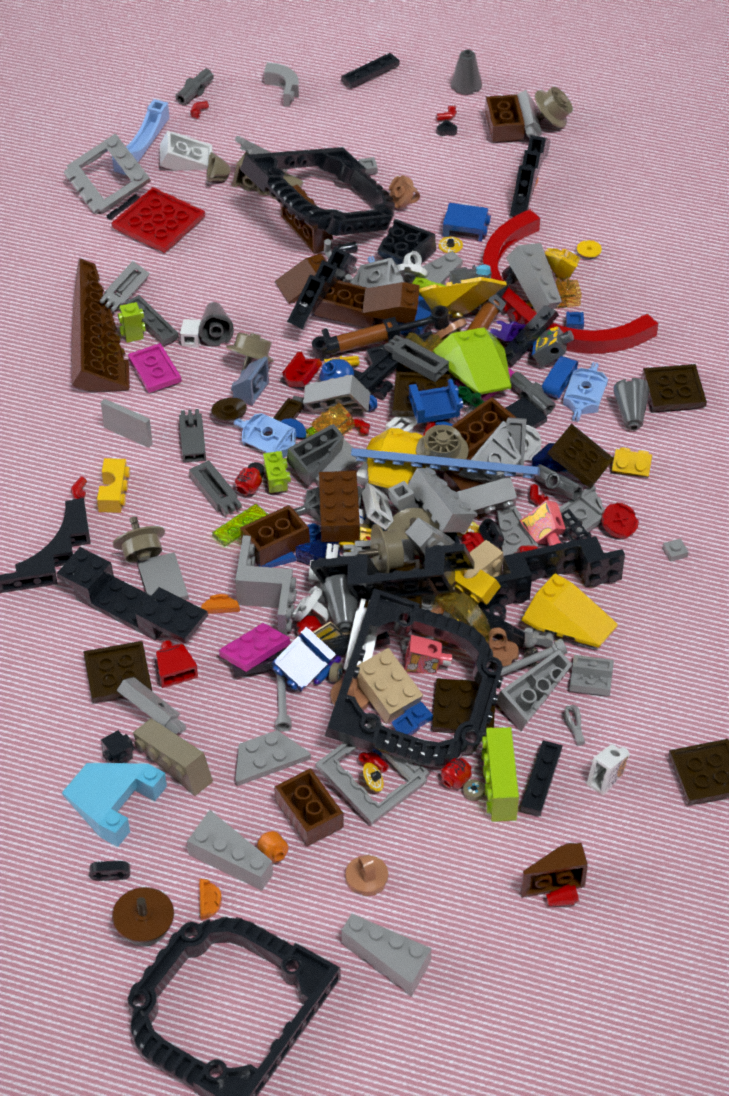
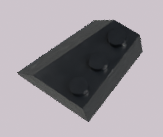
[377,219,437,266]

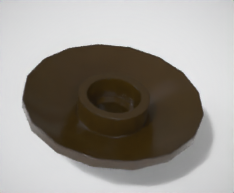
[211,397,247,421]

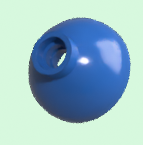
[319,359,354,382]

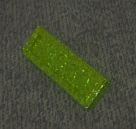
[212,504,268,547]

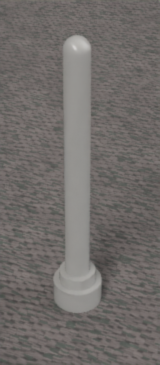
[491,639,567,676]
[275,675,292,732]

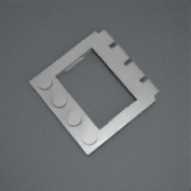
[64,133,151,214]
[315,723,430,826]

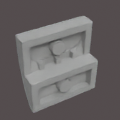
[570,655,614,696]

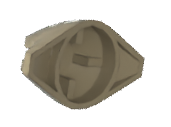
[207,152,231,182]

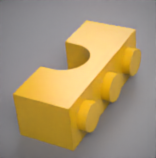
[97,458,130,513]
[455,569,501,605]

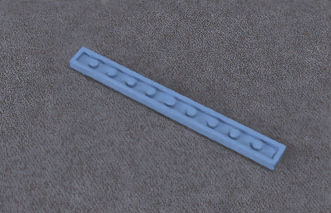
[351,448,540,479]

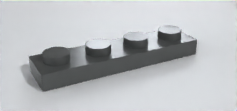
[125,295,179,345]

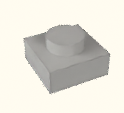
[359,157,378,174]
[663,538,689,562]

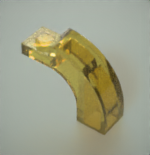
[434,592,491,642]

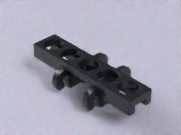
[561,509,592,541]

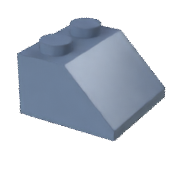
[231,357,269,406]

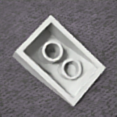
[160,130,212,171]

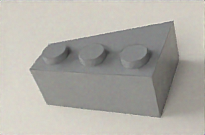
[303,375,370,412]

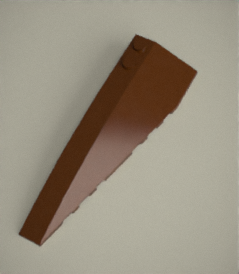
[71,258,130,391]

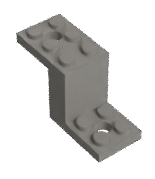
[235,535,297,636]

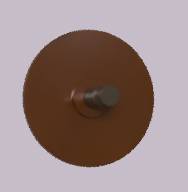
[112,887,174,946]

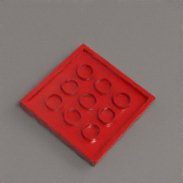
[111,187,205,253]

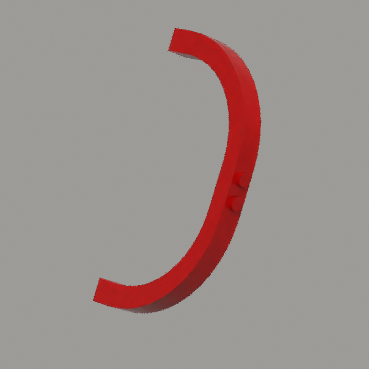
[483,209,659,354]

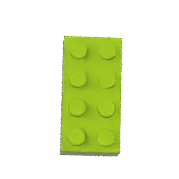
[481,727,519,822]

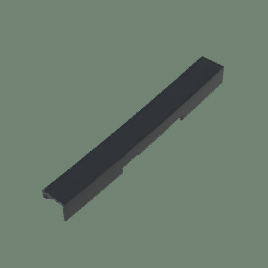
[107,193,140,220]

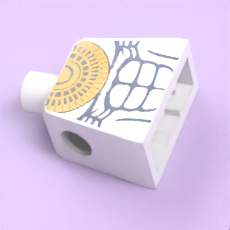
[587,745,630,795]

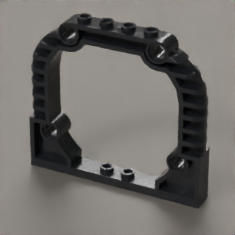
[240,147,395,236]
[325,588,503,767]
[128,917,341,1096]

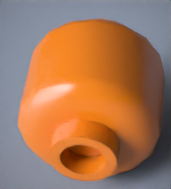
[257,831,289,863]

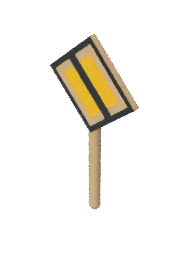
[313,621,351,641]

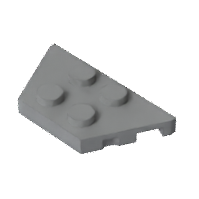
[350,258,405,288]
[458,421,521,483]
[559,485,605,537]
[236,730,311,786]

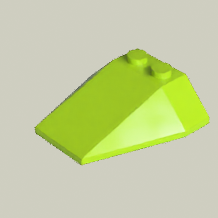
[433,327,511,394]

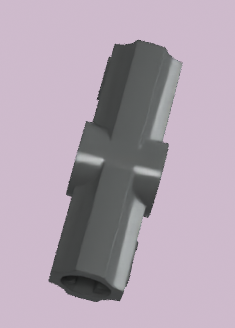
[175,68,214,106]
[510,372,556,415]
[534,464,584,501]

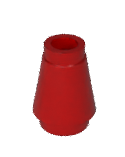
[546,884,579,907]

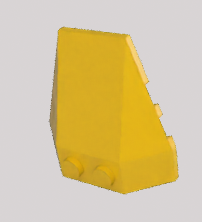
[419,277,507,318]
[366,428,427,488]
[522,573,618,648]

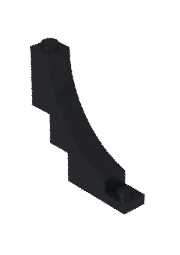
[510,135,551,216]
[287,247,358,330]
[0,498,91,593]

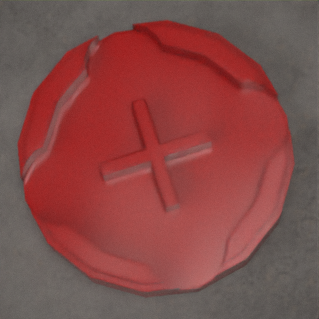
[601,503,639,539]

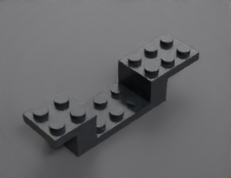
[472,536,625,611]
[310,543,475,603]
[57,547,208,644]

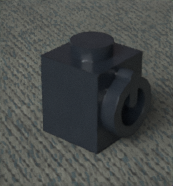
[101,730,135,763]

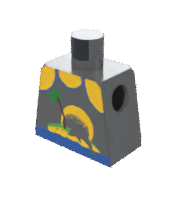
[532,327,574,367]

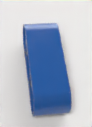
[542,356,578,399]

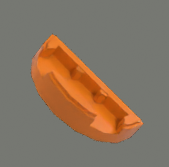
[201,594,240,614]
[199,879,222,920]

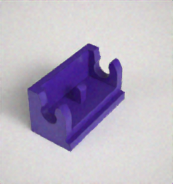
[490,320,526,341]

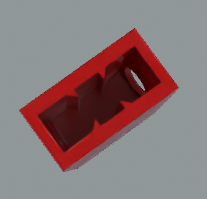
[156,640,198,688]

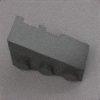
[287,424,344,486]

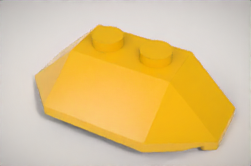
[544,248,580,281]

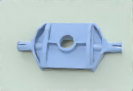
[563,362,608,422]
[234,413,296,457]

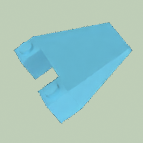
[62,763,167,847]

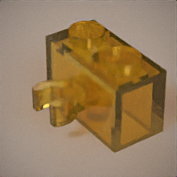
[555,276,582,309]
[310,403,355,435]

